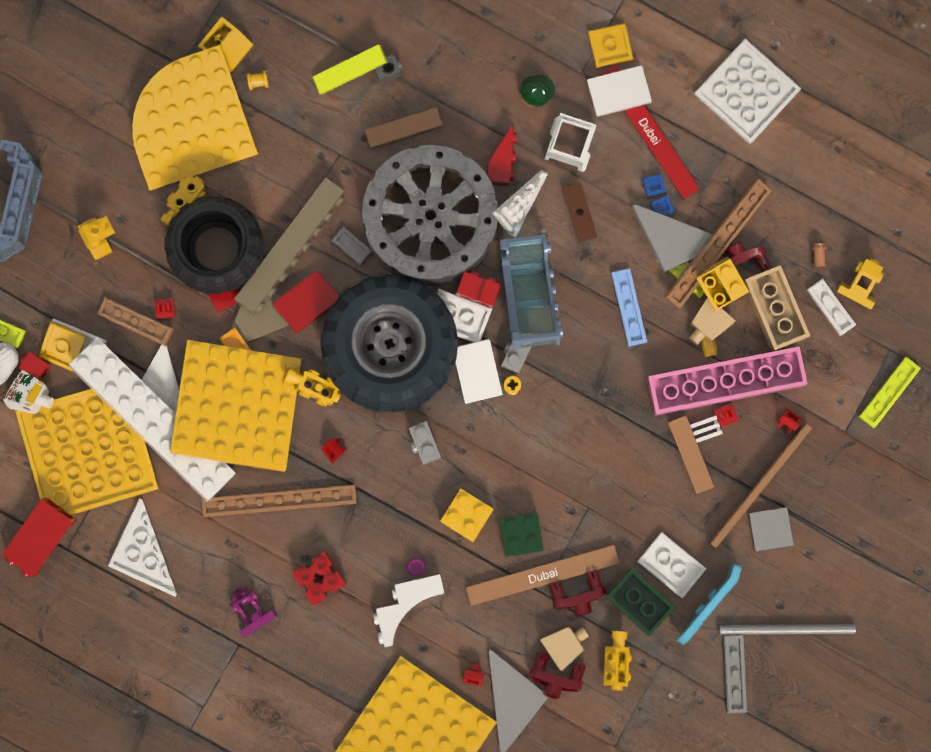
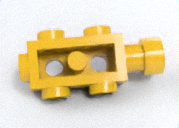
[159,175,206,226]
[283,367,341,407]
[603,631,632,690]

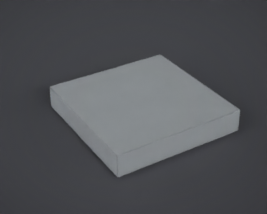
[748,507,794,551]

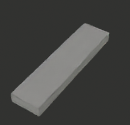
[723,634,747,713]

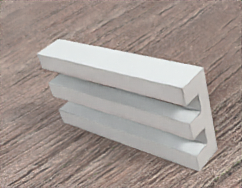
[691,416,723,443]

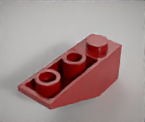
[487,126,517,186]

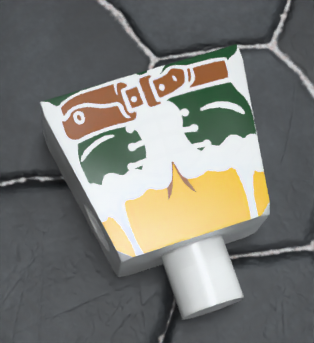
[3,369,54,414]

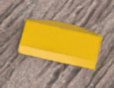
[701,337,717,357]

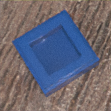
[643,174,666,197]
[649,195,675,216]

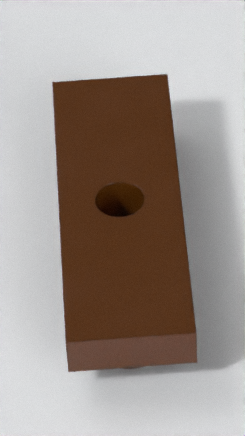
[562,182,597,243]

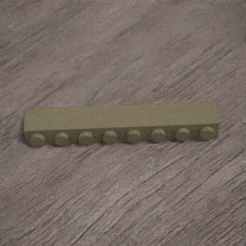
[235,177,345,315]

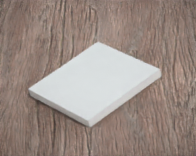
[694,39,801,144]

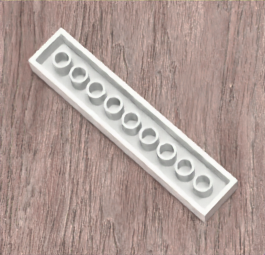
[69,337,235,503]

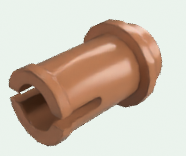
[811,243,827,267]

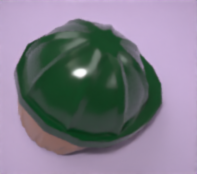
[520,75,555,107]

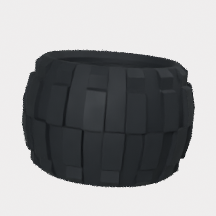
[164,195,264,294]

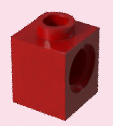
[18,352,52,381]

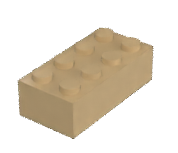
[743,265,810,352]

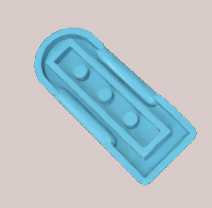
[677,564,742,645]

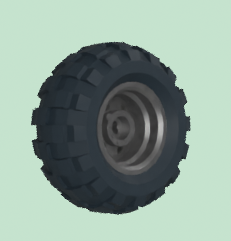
[320,274,458,413]

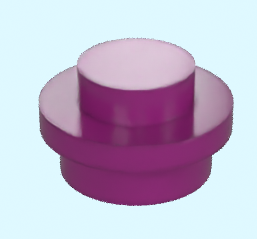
[407,558,426,577]

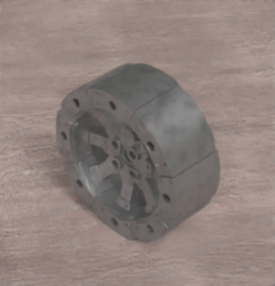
[362,145,498,286]

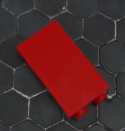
[2,497,77,578]

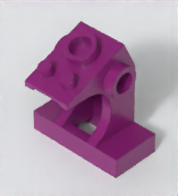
[229,587,277,638]

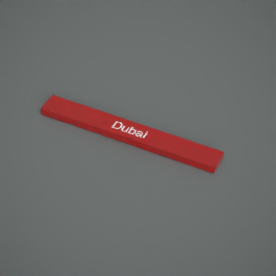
[600,64,700,200]

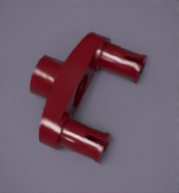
[726,241,772,273]
[549,570,606,617]
[529,651,586,699]

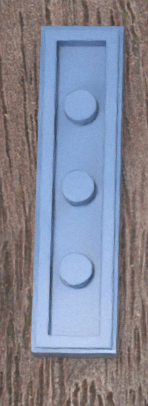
[611,268,647,347]

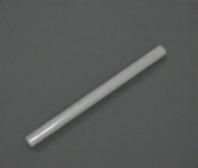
[719,624,856,635]

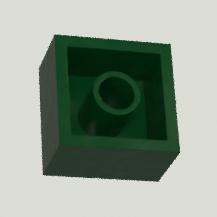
[499,512,544,557]

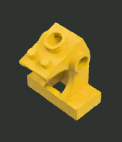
[78,216,115,260]
[837,258,884,309]

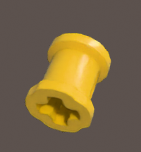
[247,70,269,90]
[504,376,521,395]

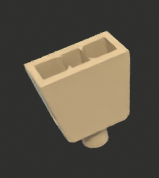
[689,298,735,345]
[540,627,589,671]

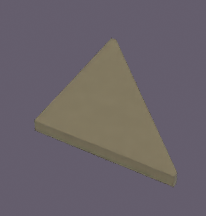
[223,293,289,346]

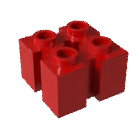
[456,270,501,310]
[292,552,346,606]

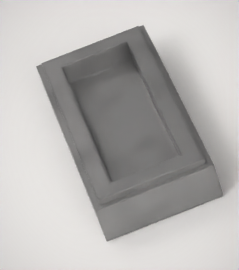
[331,226,372,266]

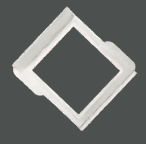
[545,113,596,172]

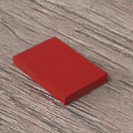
[272,270,339,334]

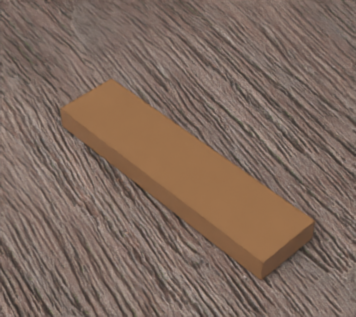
[365,107,443,149]
[97,297,174,347]
[668,415,715,494]

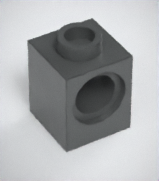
[374,55,403,84]

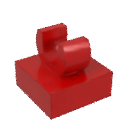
[154,298,176,320]
[713,403,739,428]
[778,408,802,434]
[321,438,347,464]
[463,663,484,687]

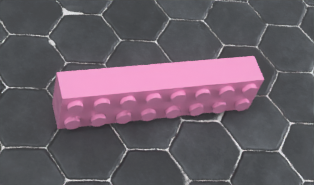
[647,346,807,416]

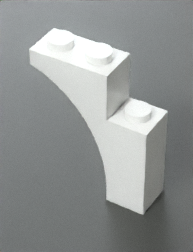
[373,575,444,647]

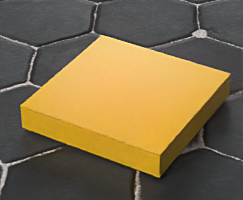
[588,23,633,69]
[38,321,87,371]

